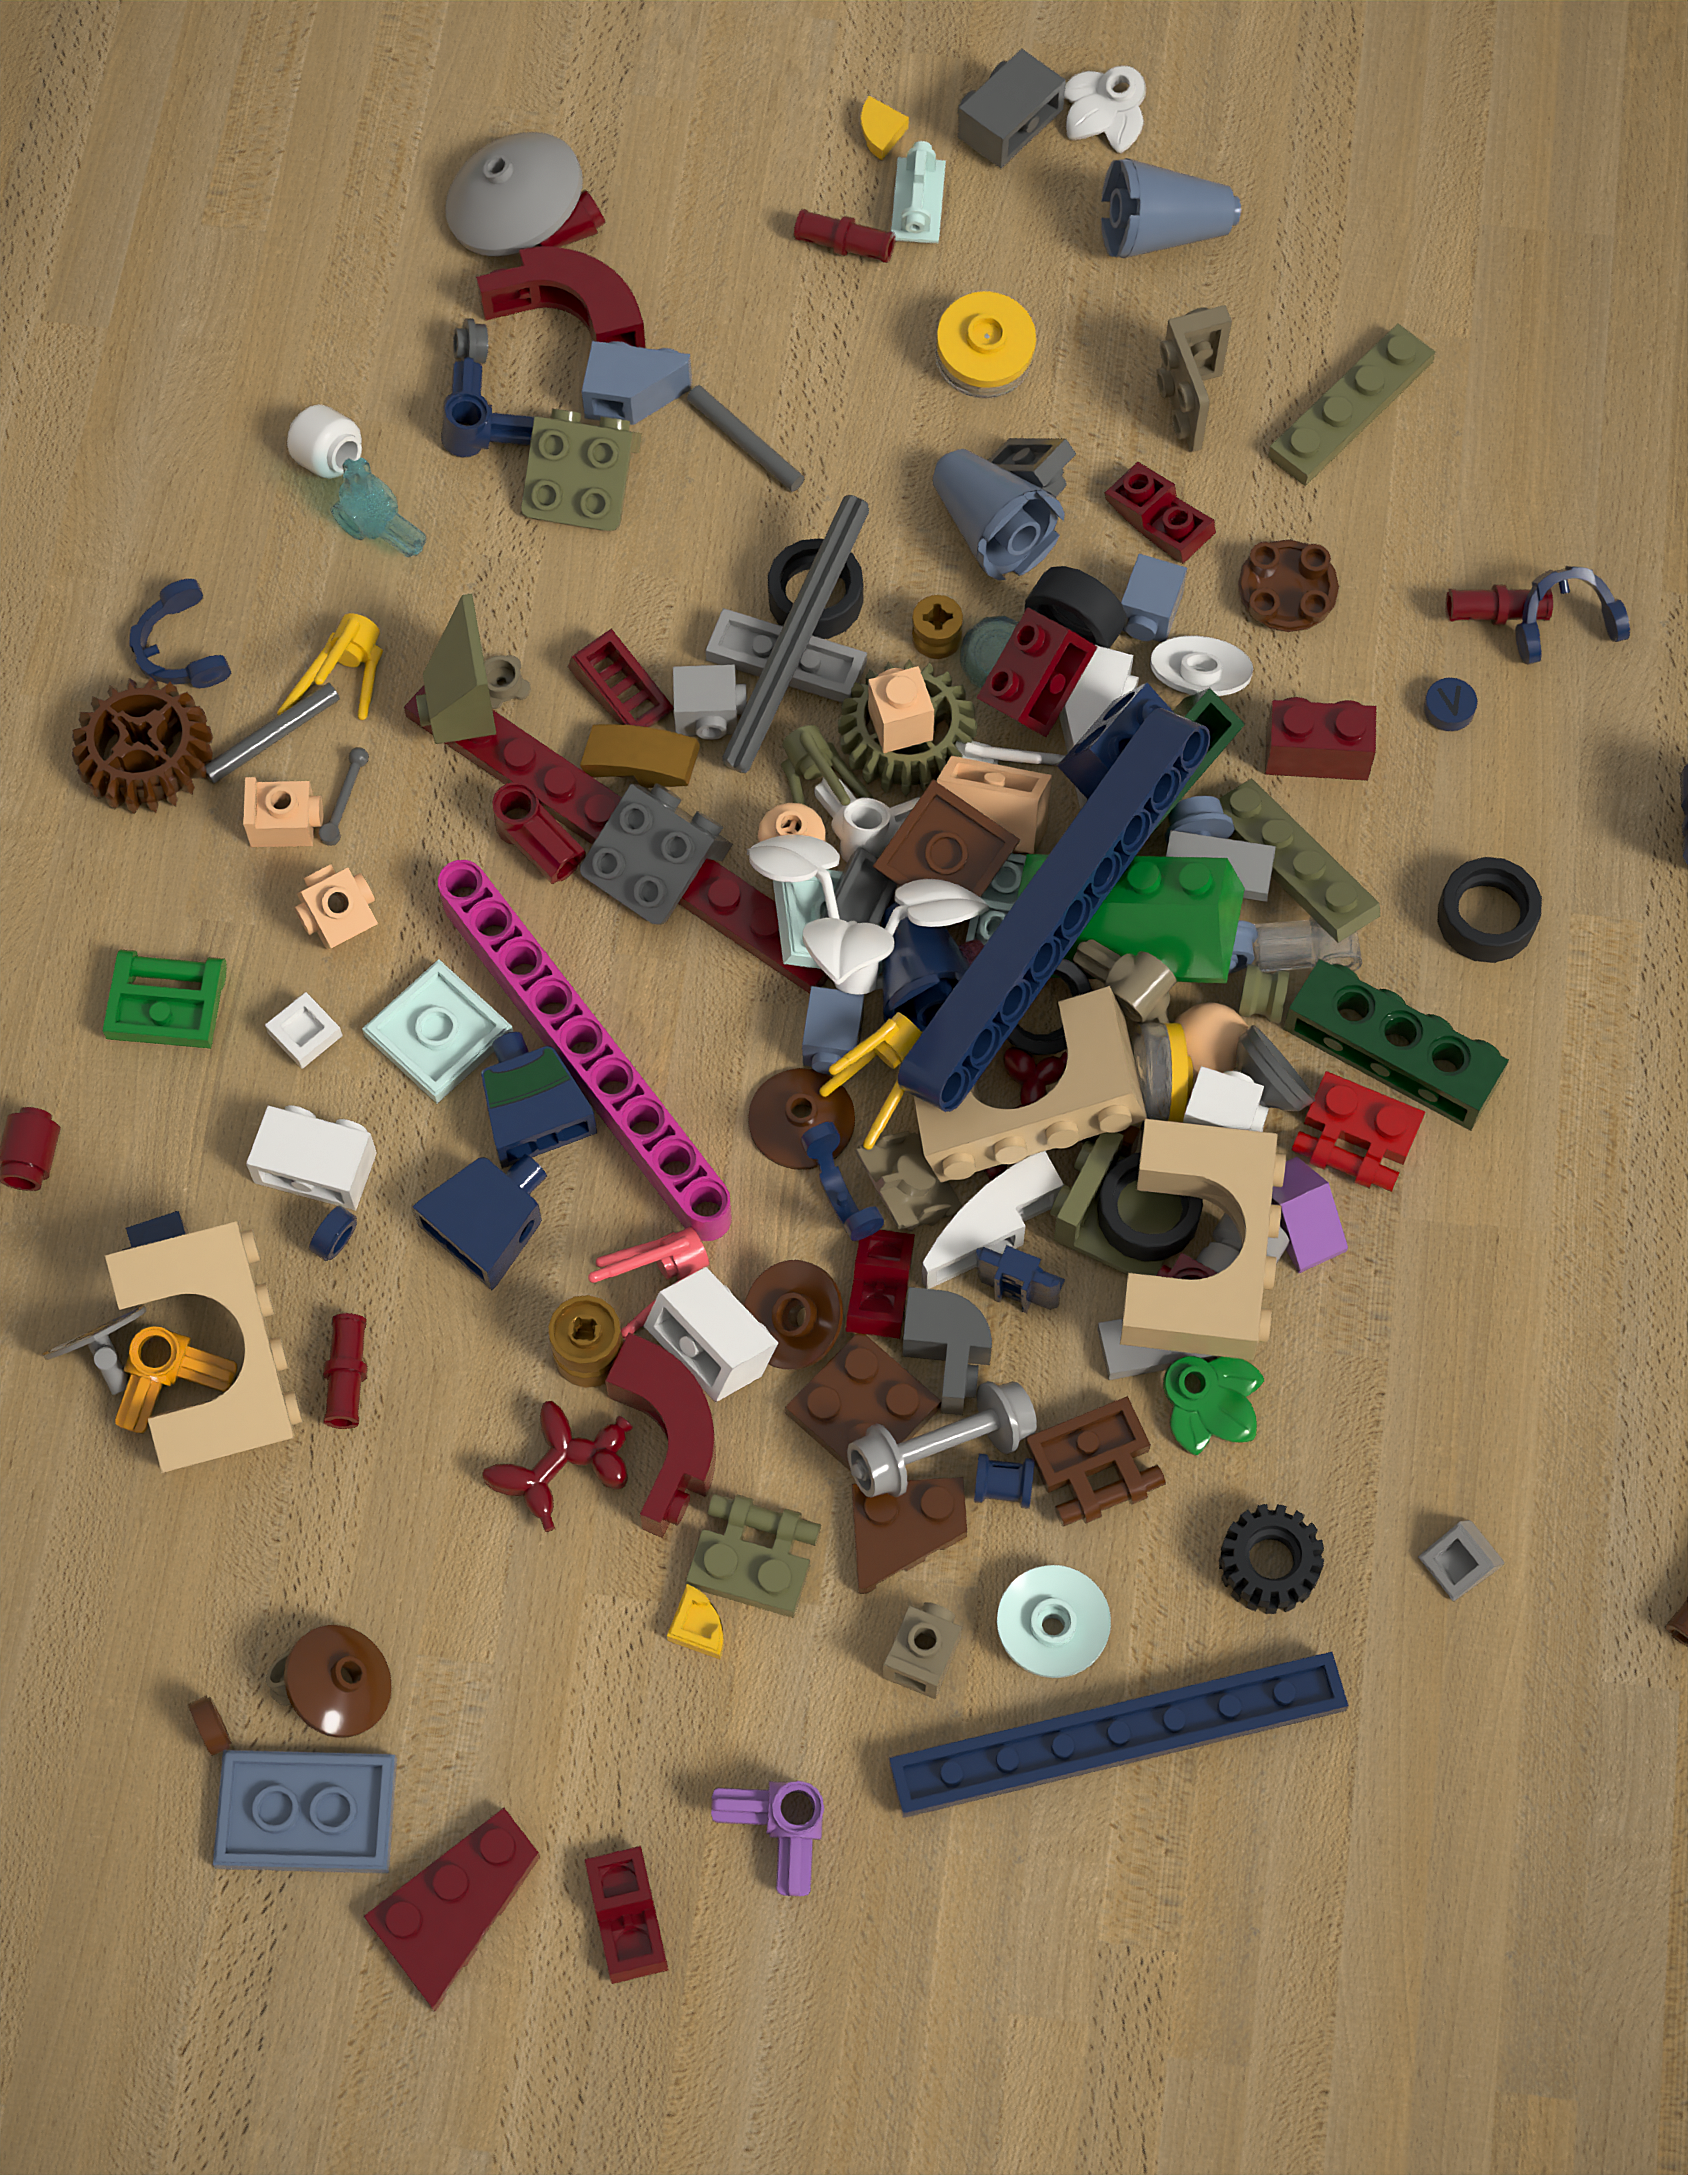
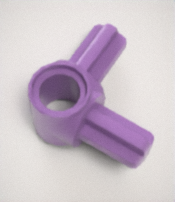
[711,1781,824,1896]

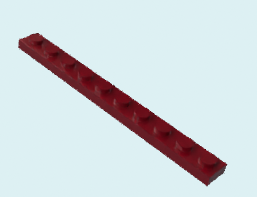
[404,685,829,994]

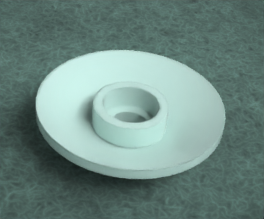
[997,1565,1111,1678]

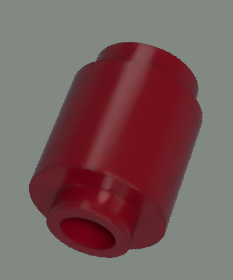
[0,1107,61,1191]

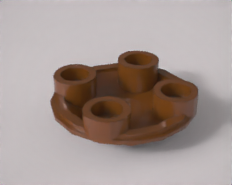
[1238,539,1339,632]

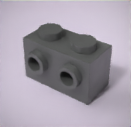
[957,49,1066,169]

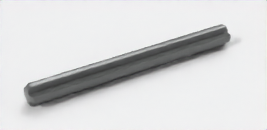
[723,494,869,773]

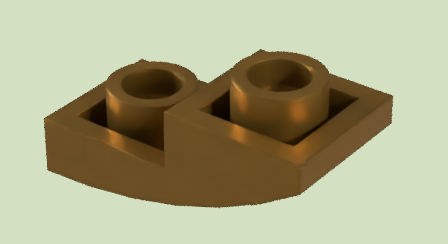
[580,724,700,788]

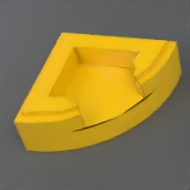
[861,96,909,160]
[667,1584,724,1660]

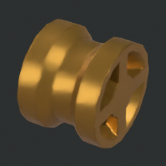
[912,595,963,659]

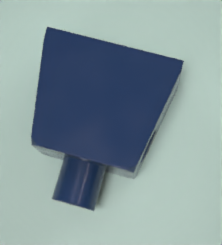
[413,1154,547,1290]

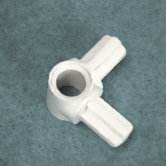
[814,778,920,863]

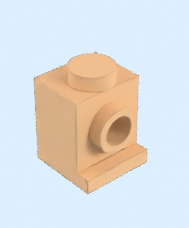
[243,777,323,847]

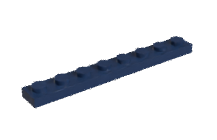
[889,1652,1348,1818]

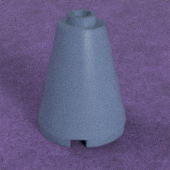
[1101,158,1241,258]
[932,449,1065,580]

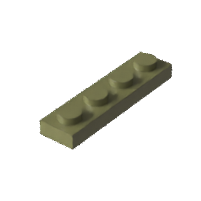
[1268,324,1436,486]
[1219,778,1380,943]

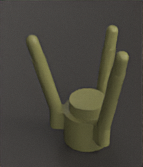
[781,725,874,806]

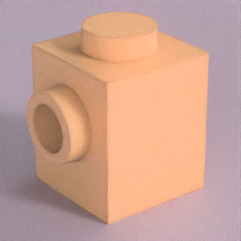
[868,666,934,754]

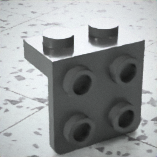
[580,783,733,925]

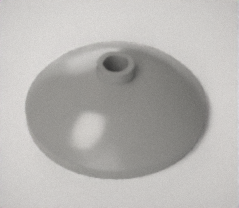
[445,132,583,256]

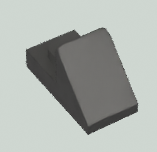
[988,438,1076,498]

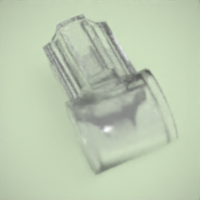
[1254,917,1362,972]

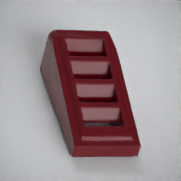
[568,628,674,728]

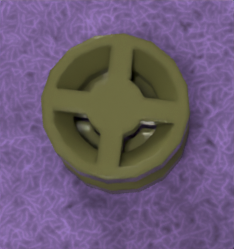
[1238,964,1290,1023]

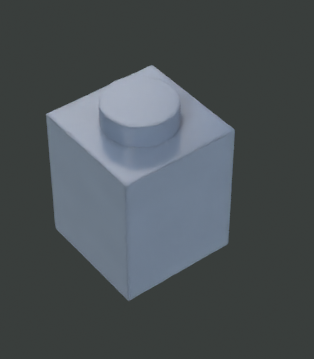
[1121,554,1187,642]
[802,986,864,1075]

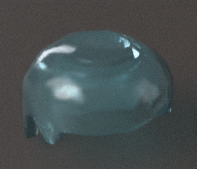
[960,615,1019,688]

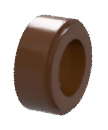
[188,1695,232,1756]

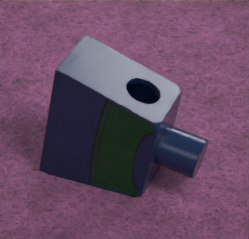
[481,1032,597,1169]

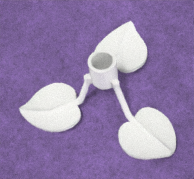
[747,835,989,995]

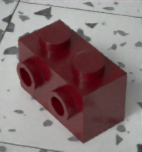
[976,607,1098,738]
[1265,697,1377,781]

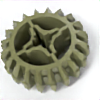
[838,659,977,796]

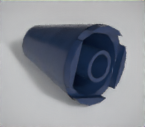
[881,901,971,1033]

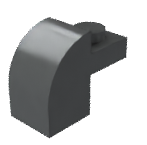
[903,1287,992,1416]

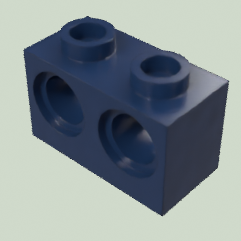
[1057,683,1174,800]

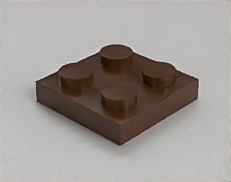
[873,780,1020,927]
[785,1333,942,1472]

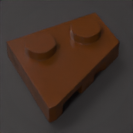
[852,1477,967,1594]

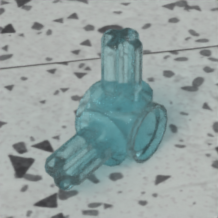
[331,457,427,557]

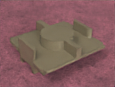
[855,1131,963,1232]

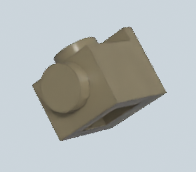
[883,1602,962,1700]

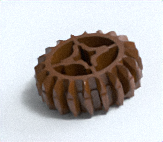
[72,677,213,815]

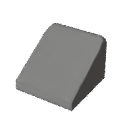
[1418,1520,1505,1601]

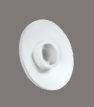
[1150,636,1253,696]

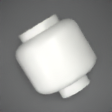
[287,404,362,479]

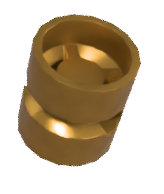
[548,1295,623,1388]

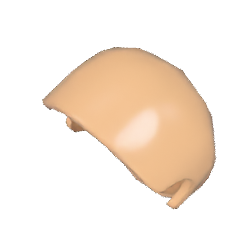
[1173,1002,1249,1081]

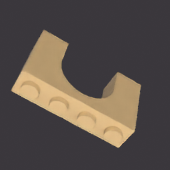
[914,986,1147,1182]
[1120,1119,1286,1360]
[105,1220,303,1473]

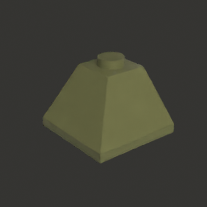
[416,593,496,744]

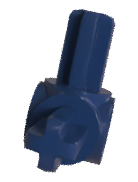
[441,357,534,457]

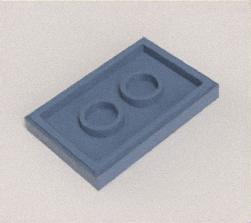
[213,1750,397,1873]

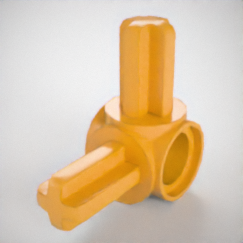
[115,1326,237,1433]

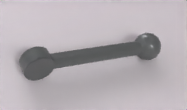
[319,747,369,846]

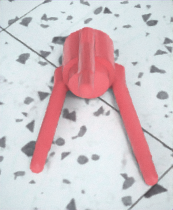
[588,1227,709,1339]

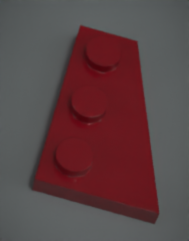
[364,1808,540,2012]

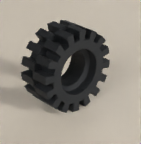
[1219,1504,1325,1614]

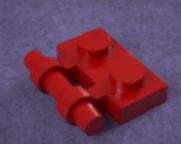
[1291,1071,1426,1192]

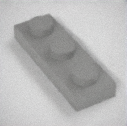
[705,608,867,703]

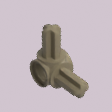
[1073,940,1176,1036]

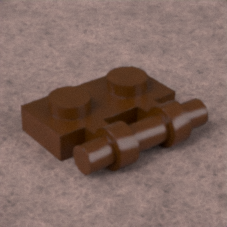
[1025,1396,1166,1527]

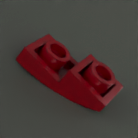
[1104,462,1216,564]

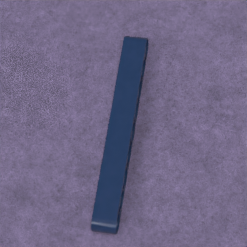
[898,708,1210,1112]

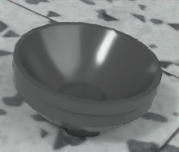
[1233,1025,1315,1111]

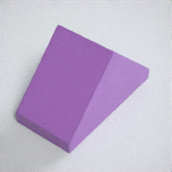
[1271,1157,1348,1273]

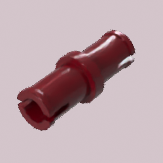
[794,209,896,264]
[1445,584,1553,625]
[323,1313,368,1429]

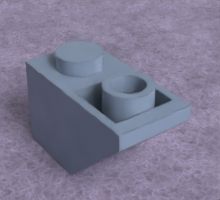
[582,341,692,425]

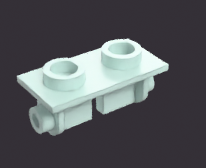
[891,141,946,244]

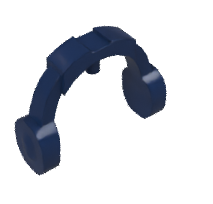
[1515,566,1630,665]
[129,579,231,688]
[801,1122,884,1241]

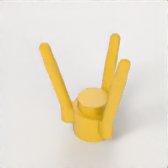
[277,613,383,720]
[819,1012,922,1150]

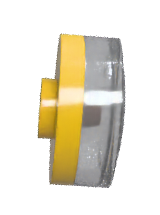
[935,291,1036,398]
[1130,1023,1193,1131]

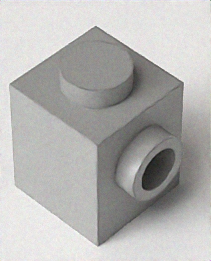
[673,664,747,740]

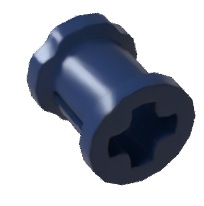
[974,1454,1034,1509]

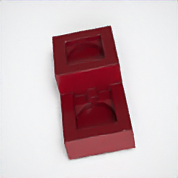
[845,1230,915,1339]
[584,1846,669,1984]

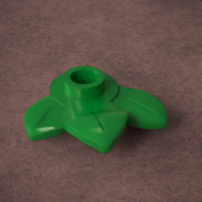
[1163,1356,1264,1456]

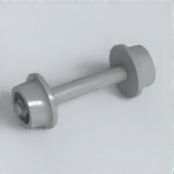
[847,1381,1037,1498]

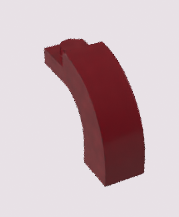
[476,246,646,348]
[605,1333,716,1538]

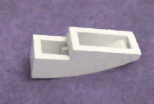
[922,1151,1064,1289]

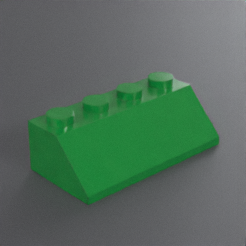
[1017,854,1245,983]

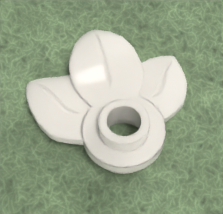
[1064,66,1146,154]

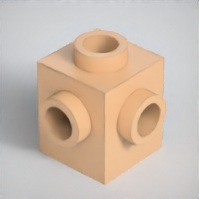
[294,864,378,950]

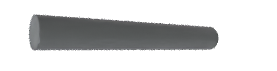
[687,385,805,492]
[205,682,340,784]

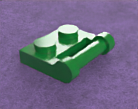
[103,949,227,1049]

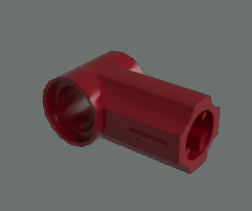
[492,782,586,884]

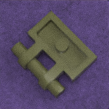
[686,1494,821,1618]

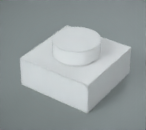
[265,992,343,1069]

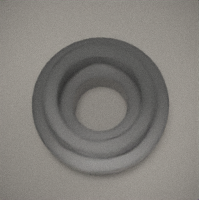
[453,318,488,364]

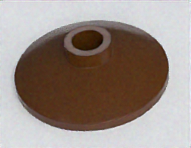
[748,1068,855,1170]
[744,1260,843,1370]
[284,1625,392,1738]

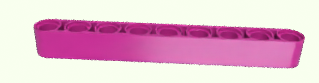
[438,860,732,1241]

